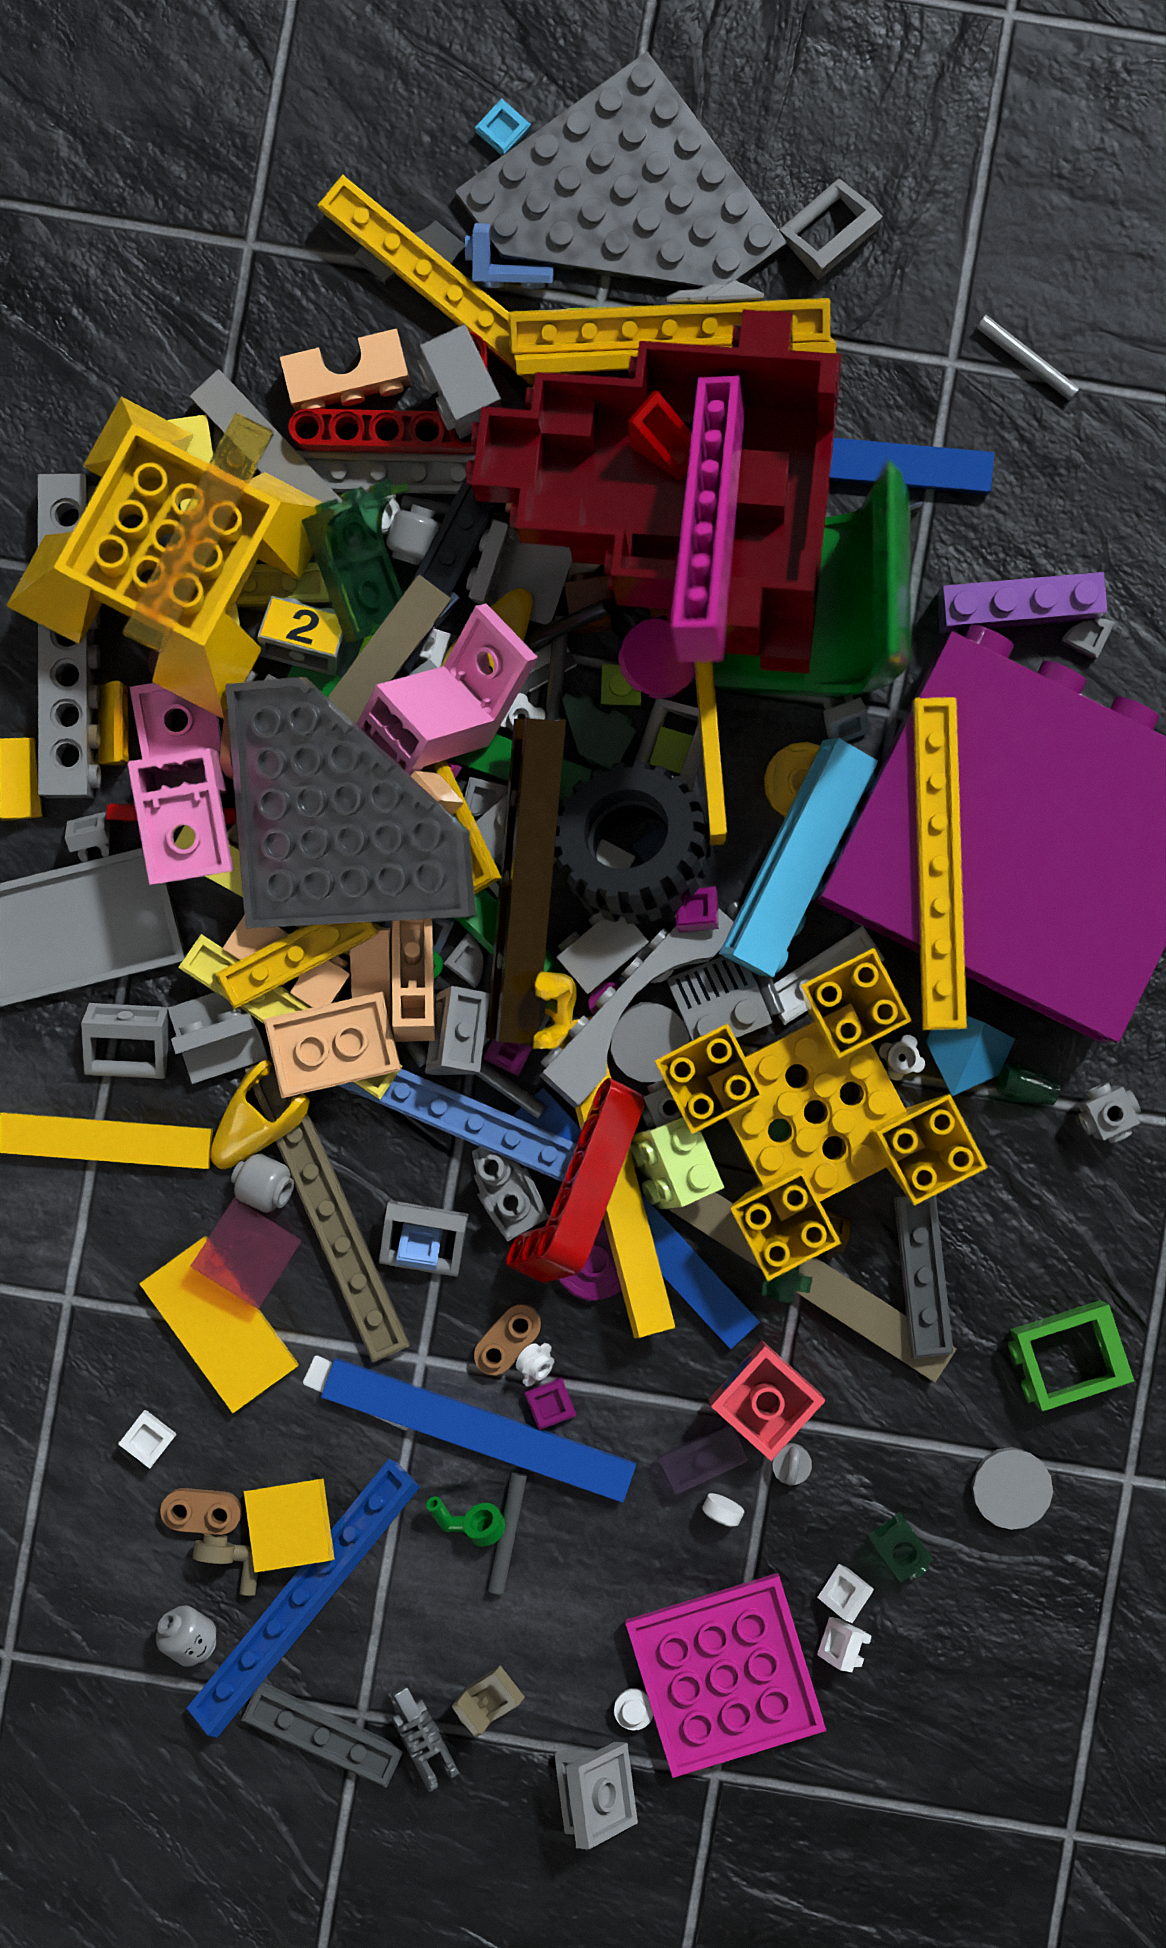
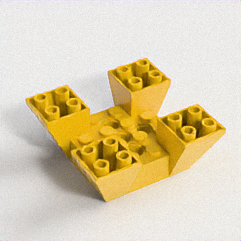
[6,396,336,719]
[654,948,988,1281]

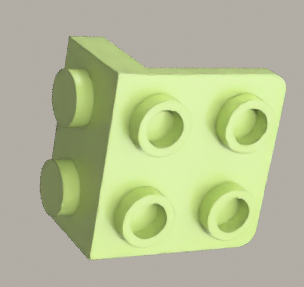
[629,1116,724,1209]

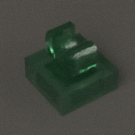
[762,1265,813,1303]

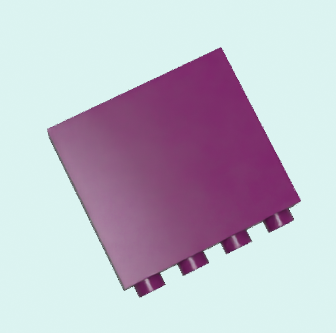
[814,625,1166,1043]

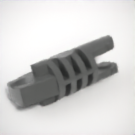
[388,1686,459,1792]

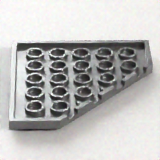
[455,51,788,288]
[226,677,476,928]

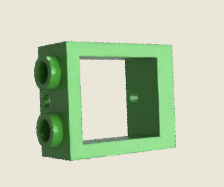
[1008,1300,1134,1411]

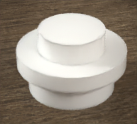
[614,1688,653,1730]

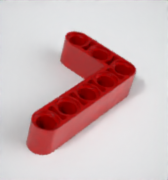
[288,332,488,455]
[506,1078,645,1283]

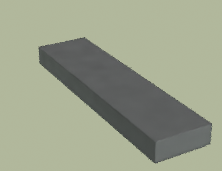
[894,1195,954,1358]
[241,1682,404,1788]

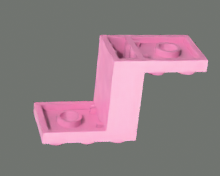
[356,603,538,776]
[127,683,233,885]

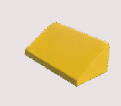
[98,681,129,765]
[0,738,43,821]

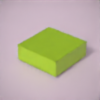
[649,726,693,775]

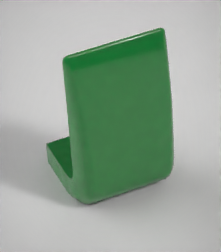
[712,460,911,697]

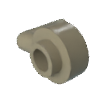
[193,1533,258,1596]

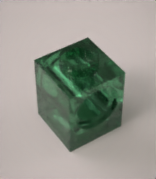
[868,1512,933,1583]

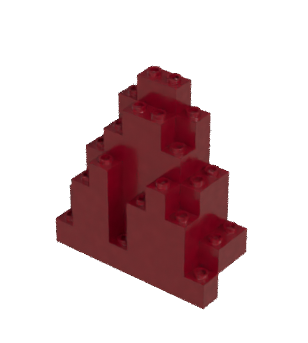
[466,309,842,674]

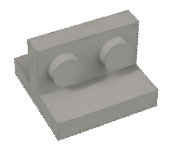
[167,992,270,1084]
[554,1742,638,1850]

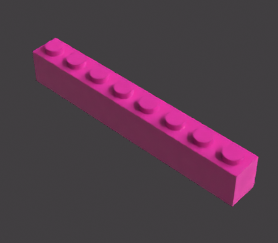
[672,376,745,662]

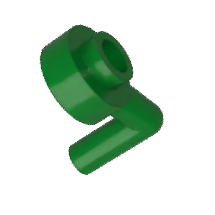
[426,1497,506,1546]

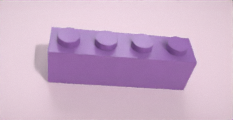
[936,572,1107,633]

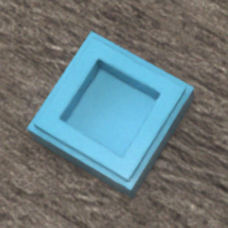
[475,98,531,156]

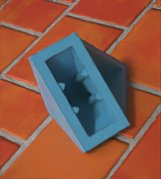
[925,1016,1015,1096]

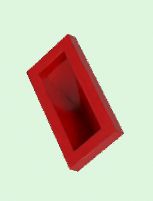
[628,391,692,480]

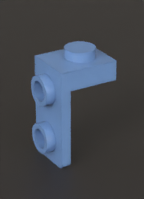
[465,223,553,289]

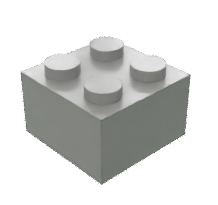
[418,324,502,439]

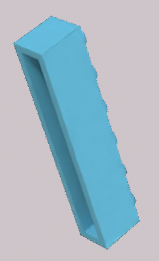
[719,738,878,977]

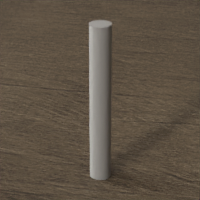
[976,315,1079,401]

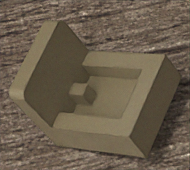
[452,1665,524,1737]

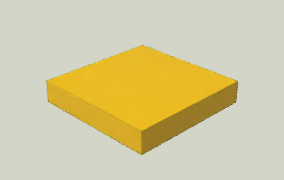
[244,1479,335,1572]

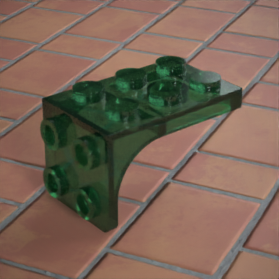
[302,479,409,644]

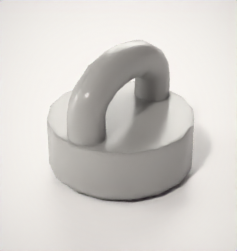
[771,1443,812,1486]

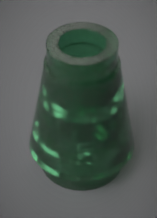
[997,1063,1060,1105]

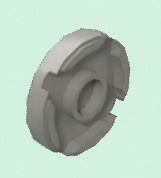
[609,1002,689,1082]
[971,1447,1053,1530]

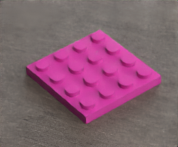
[625,1573,826,1778]

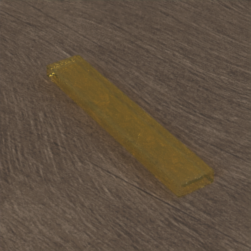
[123,412,273,654]

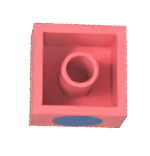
[708,1340,825,1461]

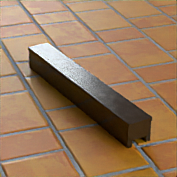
[486,717,566,1046]

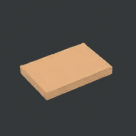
[264,992,401,1098]

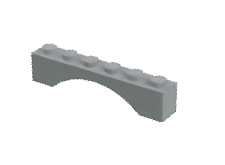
[539,908,734,1108]

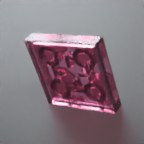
[190,1198,302,1310]

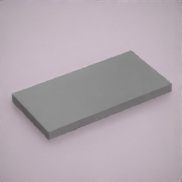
[0,848,186,1007]

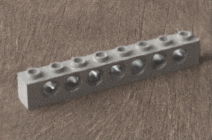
[38,474,101,798]

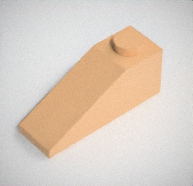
[392,918,435,1042]

